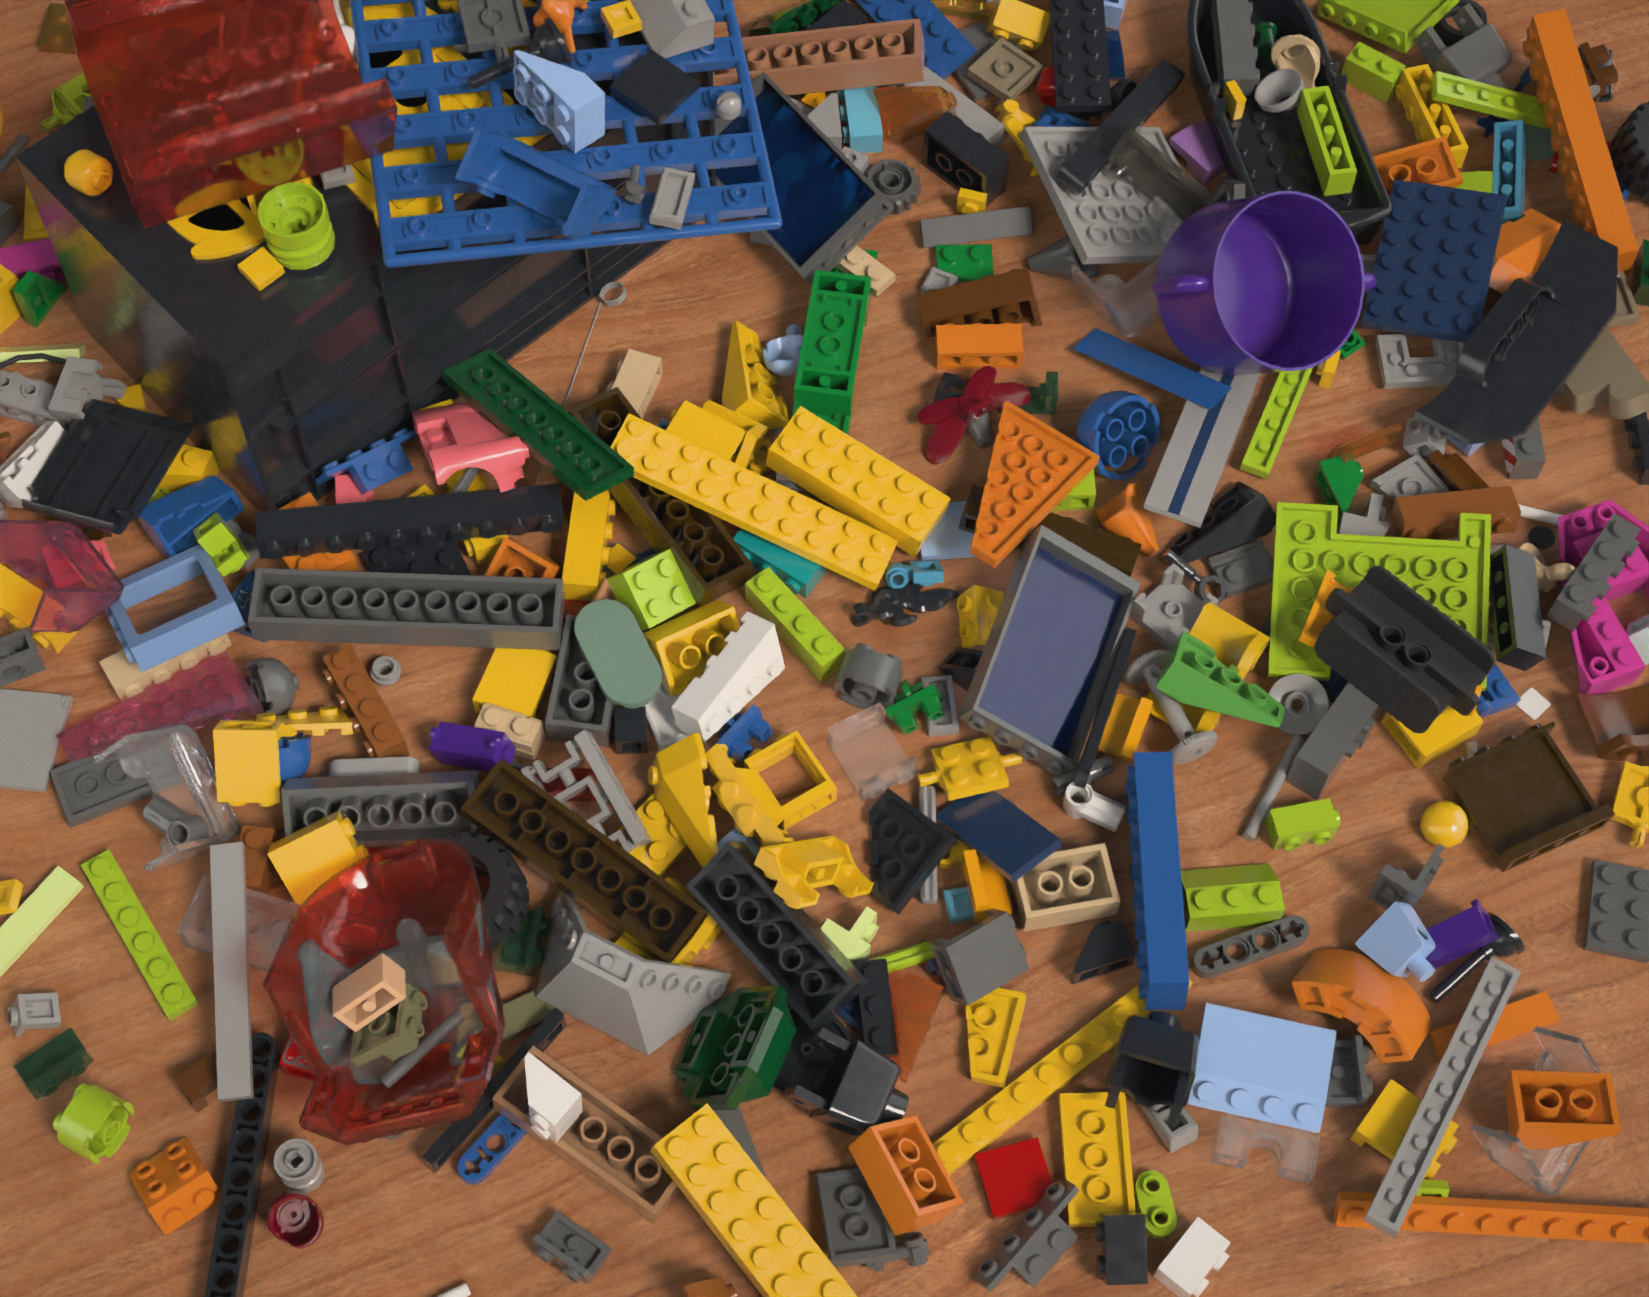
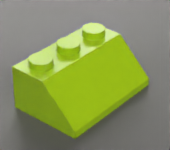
[1181,863,1285,932]

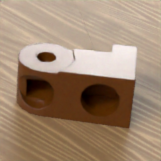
[174,1050,217,1113]

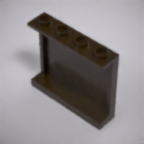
[1443,722,1615,873]

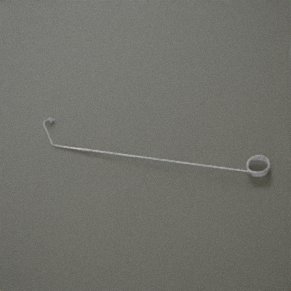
[534,281,627,517]

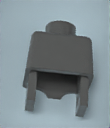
[1414,3,1512,89]

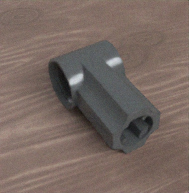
[142,796,209,848]

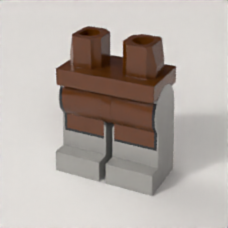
[1577,42,1618,98]

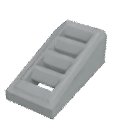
[1139,1104,1198,1153]

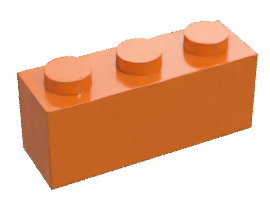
[935,322,1024,370]

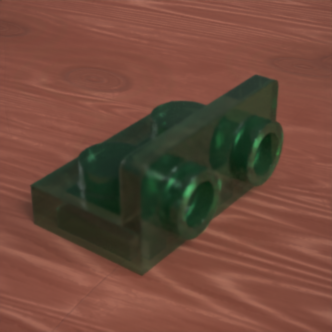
[495,906,550,977]
[14,1028,94,1100]

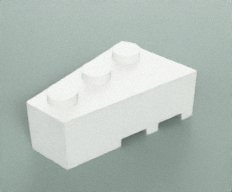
[0,420,66,508]

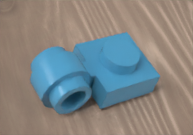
[884,560,944,589]

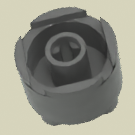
[834,643,903,711]

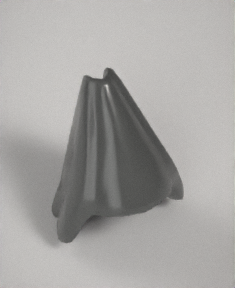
[1027,235,1099,280]

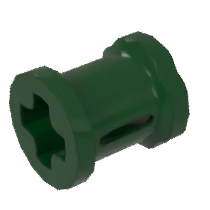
[1255,22,1277,59]

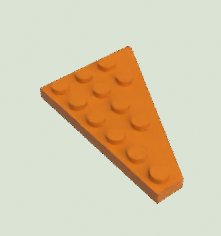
[970,401,1100,568]

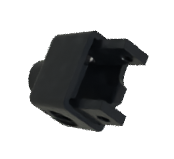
[1105,1011,1199,1127]
[782,1027,909,1136]

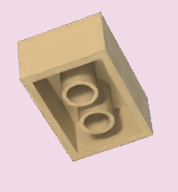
[1011,843,1120,932]

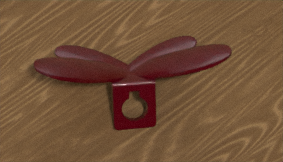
[917,366,1032,465]

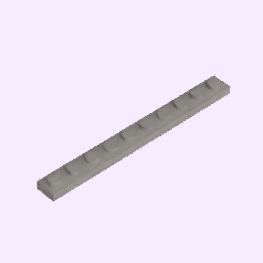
[1363,957,1521,1237]

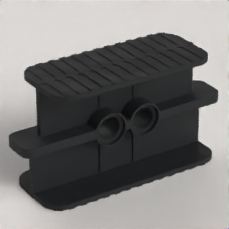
[1314,566,1495,734]

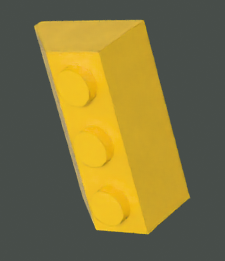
[643,600,740,697]

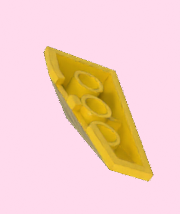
[722,320,790,430]
[648,733,718,868]

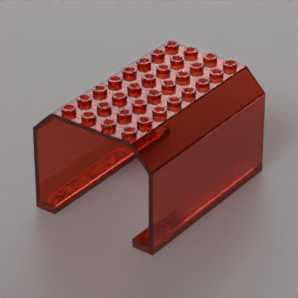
[64,0,398,229]

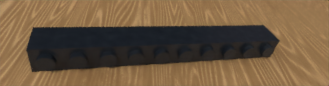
[255,483,563,559]

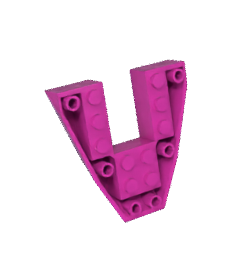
[1558,499,1649,694]

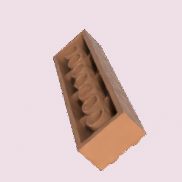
[713,18,924,97]

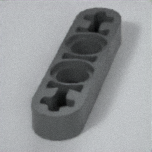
[1192,915,1309,979]

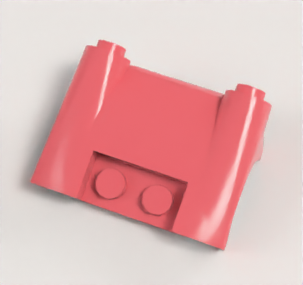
[411,402,530,492]

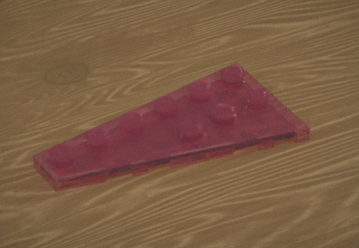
[56,651,264,761]

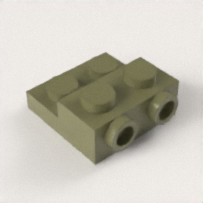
[349,982,428,1067]

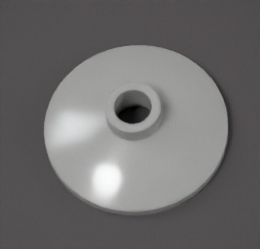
[1269,674,1329,735]

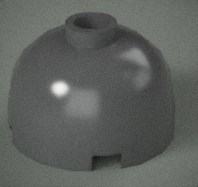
[243,658,299,716]

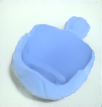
[762,324,803,376]

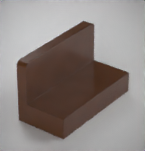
[1428,450,1490,492]

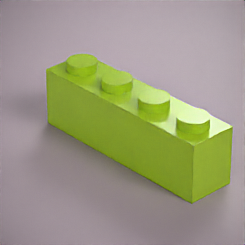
[1297,86,1357,196]
[745,567,846,683]

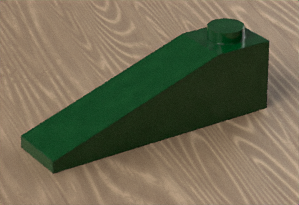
[749,0,842,37]

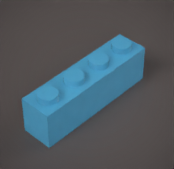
[1492,120,1526,224]

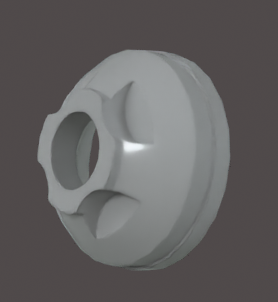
[1254,68,1304,113]

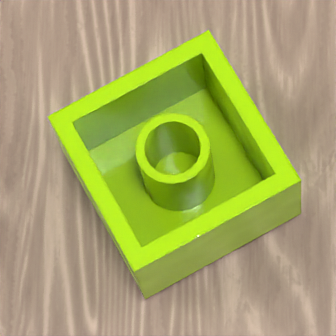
[606,549,696,631]

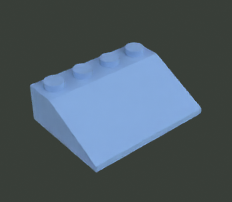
[1187,1002,1337,1133]

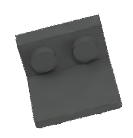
[1367,844,1445,910]

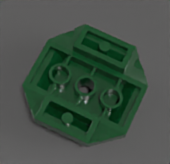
[674,985,796,1110]

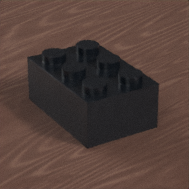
[922,111,1009,207]

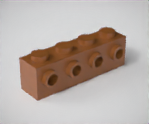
[1390,486,1521,540]
[321,644,410,758]

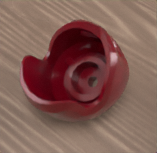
[266,1190,324,1249]

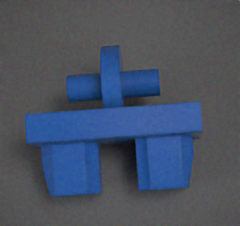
[717,704,773,763]

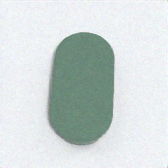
[574,599,662,709]

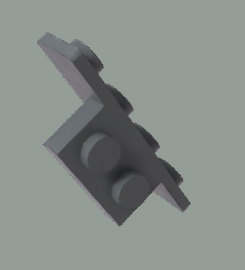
[973,1177,1079,1291]

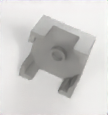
[48,356,128,426]
[1130,563,1219,652]

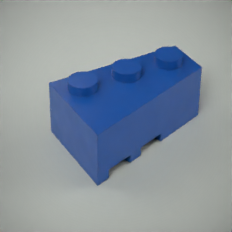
[138,475,245,558]

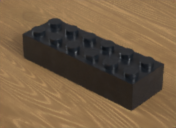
[685,841,869,1030]

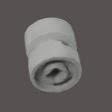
[273,1138,325,1193]

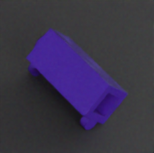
[429,722,516,772]
[1426,899,1499,969]

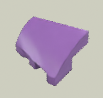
[1169,121,1226,185]

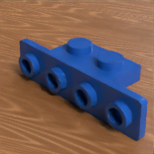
[315,428,418,494]

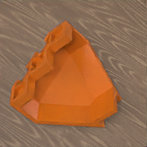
[1489,208,1561,294]

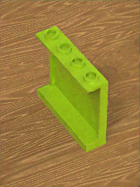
[1317,0,1460,54]

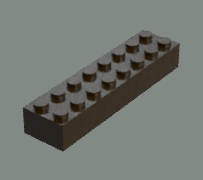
[568,387,753,608]
[461,758,707,963]

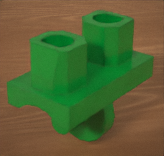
[885,680,945,735]

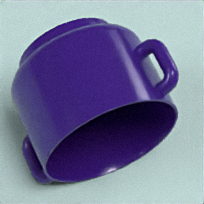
[1152,191,1377,375]

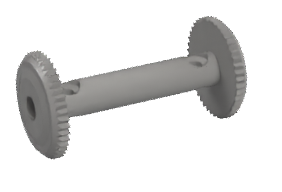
[1124,649,1218,764]

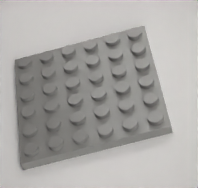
[1020,127,1201,264]

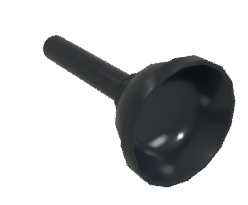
[468,17,572,89]
[1429,912,1525,1003]

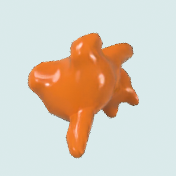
[533,0,587,54]

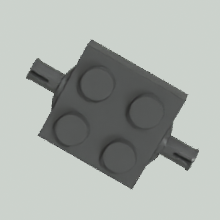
[457,0,531,63]

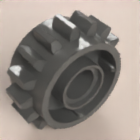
[861,159,921,215]

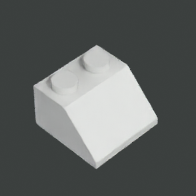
[524,1052,583,1143]

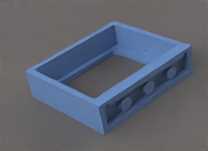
[101,544,245,672]

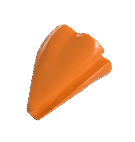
[1096,480,1158,556]

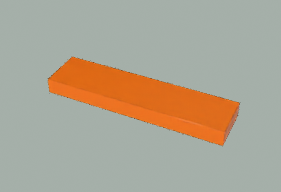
[1428,991,1561,1060]

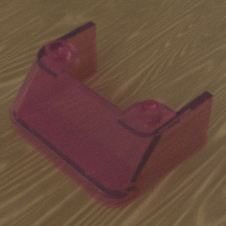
[0,520,124,633]

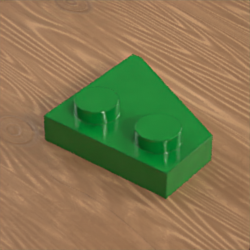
[936,244,994,283]
[13,270,67,328]

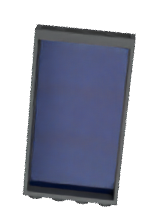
[714,71,895,285]
[958,525,1141,775]

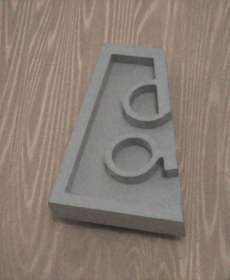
[1370,454,1451,501]

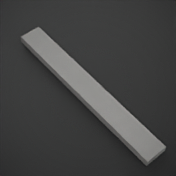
[210,842,254,1102]

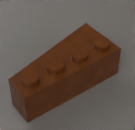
[917,267,1042,337]

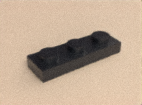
[853,959,898,1058]

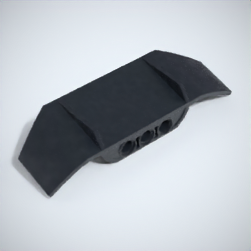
[1414,220,1618,445]

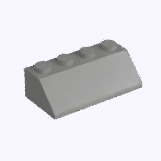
[623,0,715,58]

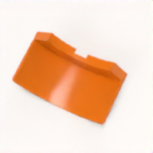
[1292,948,1433,1064]

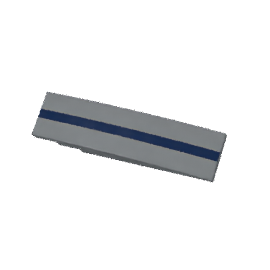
[1143,367,1261,528]

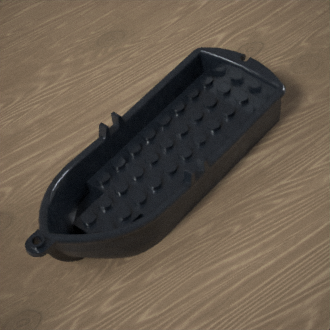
[1186,0,1393,246]

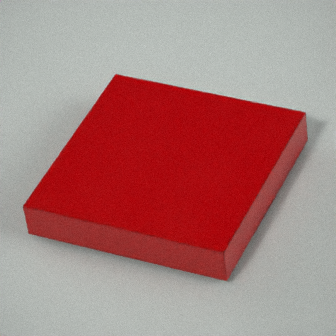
[974,1137,1052,1220]

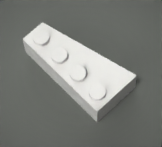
[671,611,785,743]

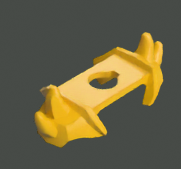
[995,99,1039,177]

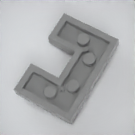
[1375,334,1464,389]

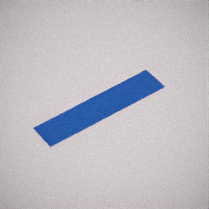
[1073,328,1232,410]

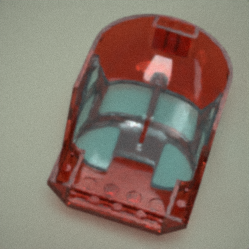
[262,838,505,1146]

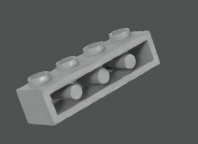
[0,370,70,432]

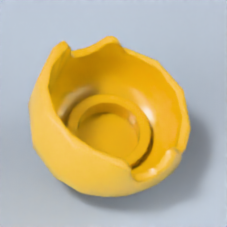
[1420,801,1468,848]

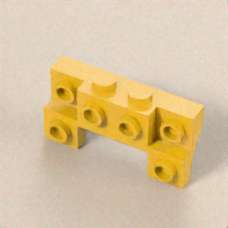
[706,744,795,847]
[754,835,874,909]

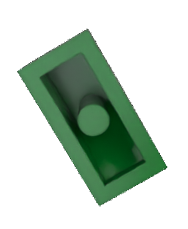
[1314,453,1364,524]

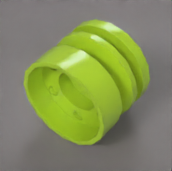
[257,182,335,270]

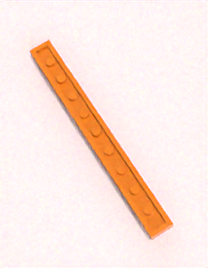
[1334,1191,1649,1244]

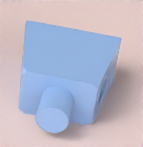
[1355,901,1436,982]

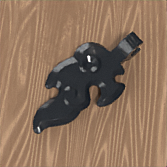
[852,581,959,627]

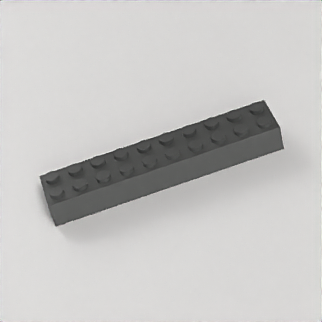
[248,568,565,650]

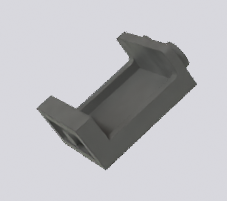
[929,908,1029,1005]

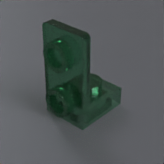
[998,371,1058,415]

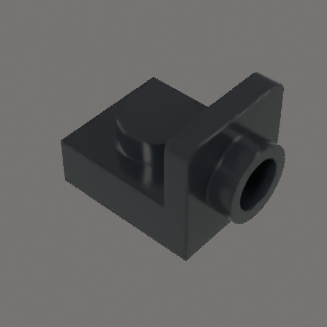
[934,372,970,402]

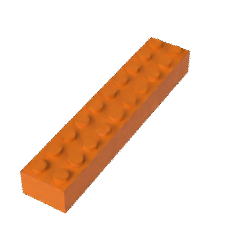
[1523,8,1639,276]

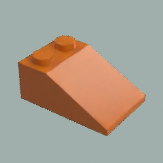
[1372,136,1463,221]
[484,537,564,579]
[1504,1070,1622,1149]

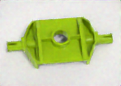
[39,61,127,133]

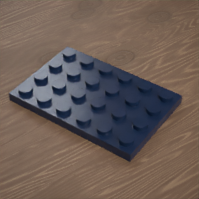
[1361,179,1507,343]

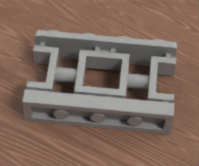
[521,730,652,853]

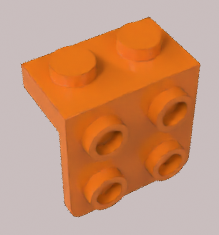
[129,1138,221,1236]

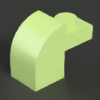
[821,907,879,964]

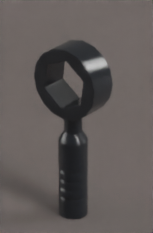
[1162,548,1226,603]

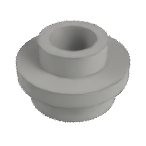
[370,656,401,686]

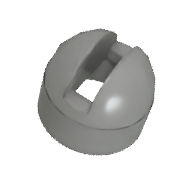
[716,91,741,120]

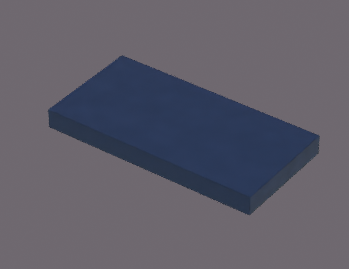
[936,790,1062,883]

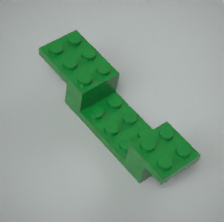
[792,249,878,435]

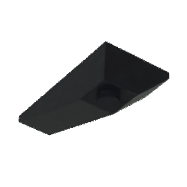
[1157,481,1276,567]

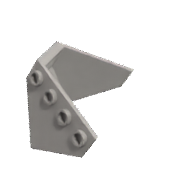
[535,892,731,1055]

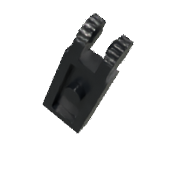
[1624,412,1649,485]

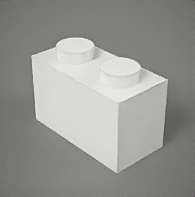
[1153,1217,1231,1297]

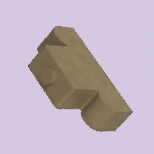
[1556,327,1649,419]

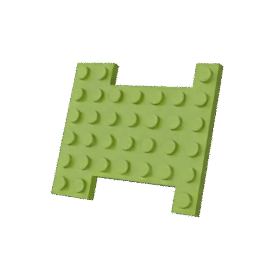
[1268,502,1491,691]

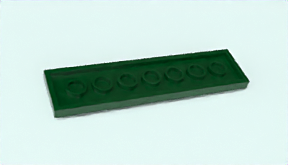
[442,348,634,501]

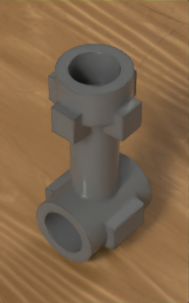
[867,1232,929,1272]

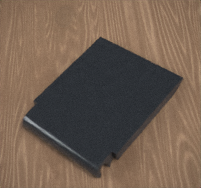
[22,399,194,535]

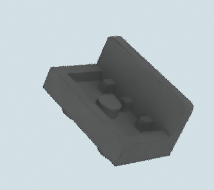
[1325,1035,1373,1108]
[531,1211,612,1285]

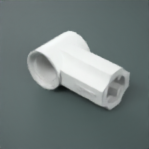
[1063,782,1127,832]

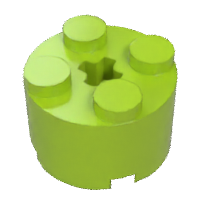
[53,1083,134,1164]

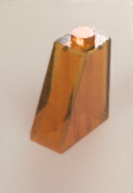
[873,86,958,144]

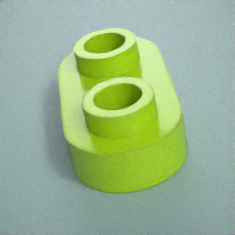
[1134,1170,1177,1239]

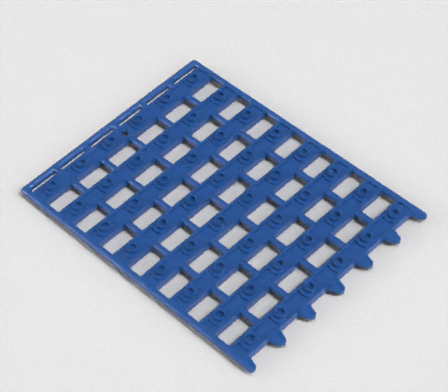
[349,0,782,268]

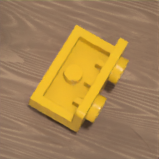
[957,585,1009,650]

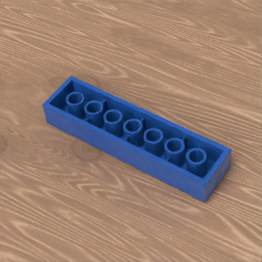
[1125,752,1189,1011]

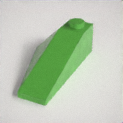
[1156,631,1285,728]

